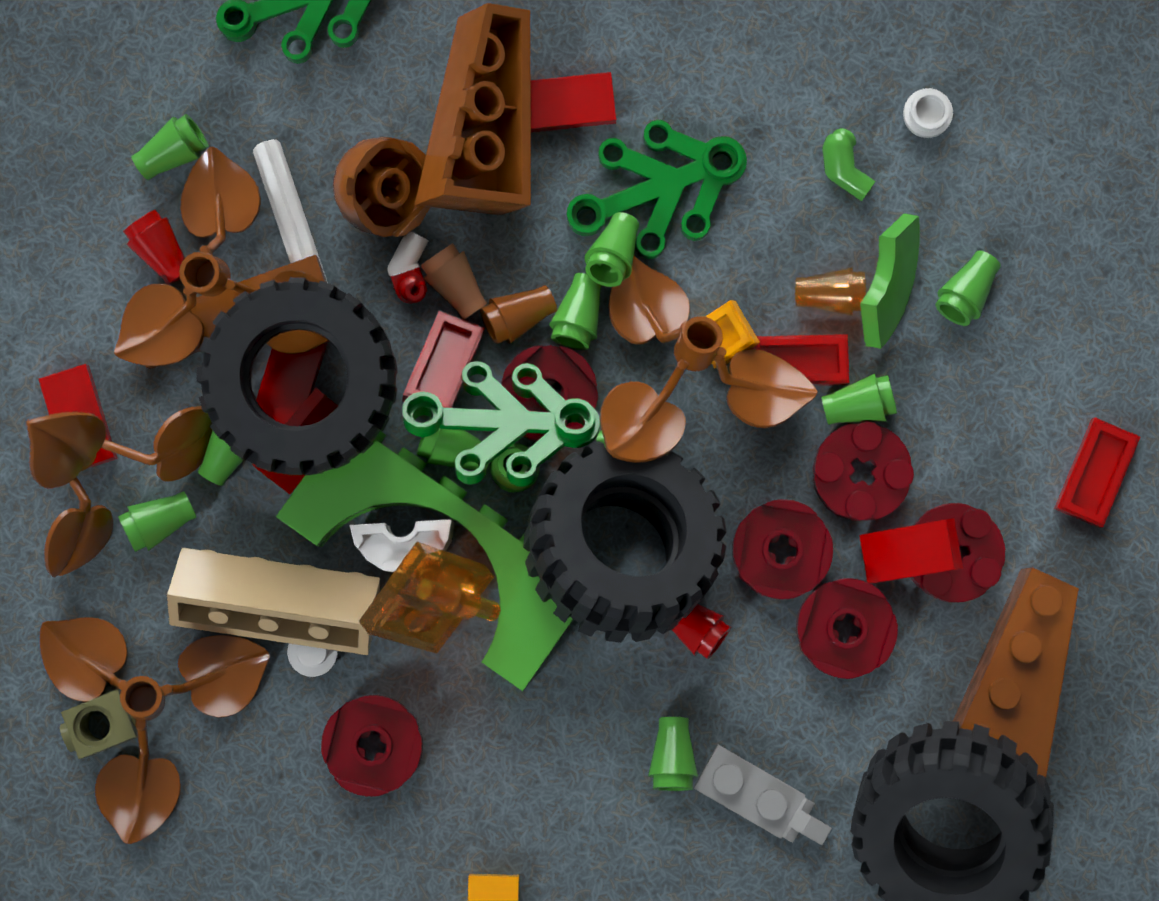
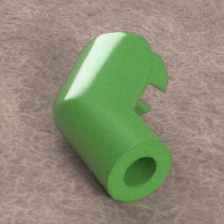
[822,128,876,202]

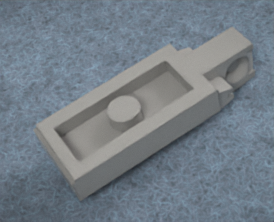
[693,744,832,845]

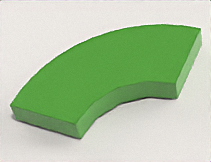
[860,214,920,349]

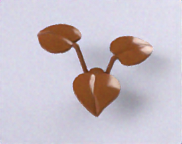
[114,147,330,366]
[600,256,818,462]
[26,406,212,578]
[40,617,270,844]

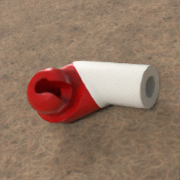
[387,231,429,304]

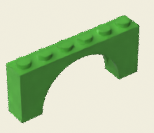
[276,431,573,691]

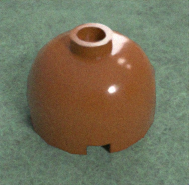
[333,137,430,237]

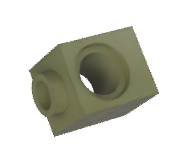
[60,689,138,759]

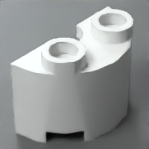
[350,520,455,575]

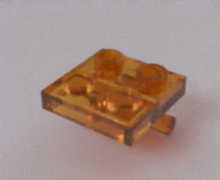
[359,541,500,654]

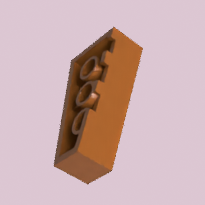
[414,3,531,215]
[953,567,1079,777]

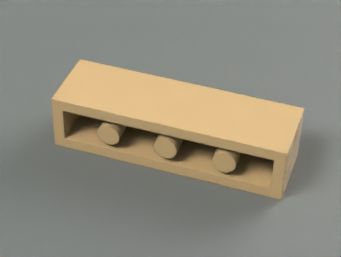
[167,548,380,655]

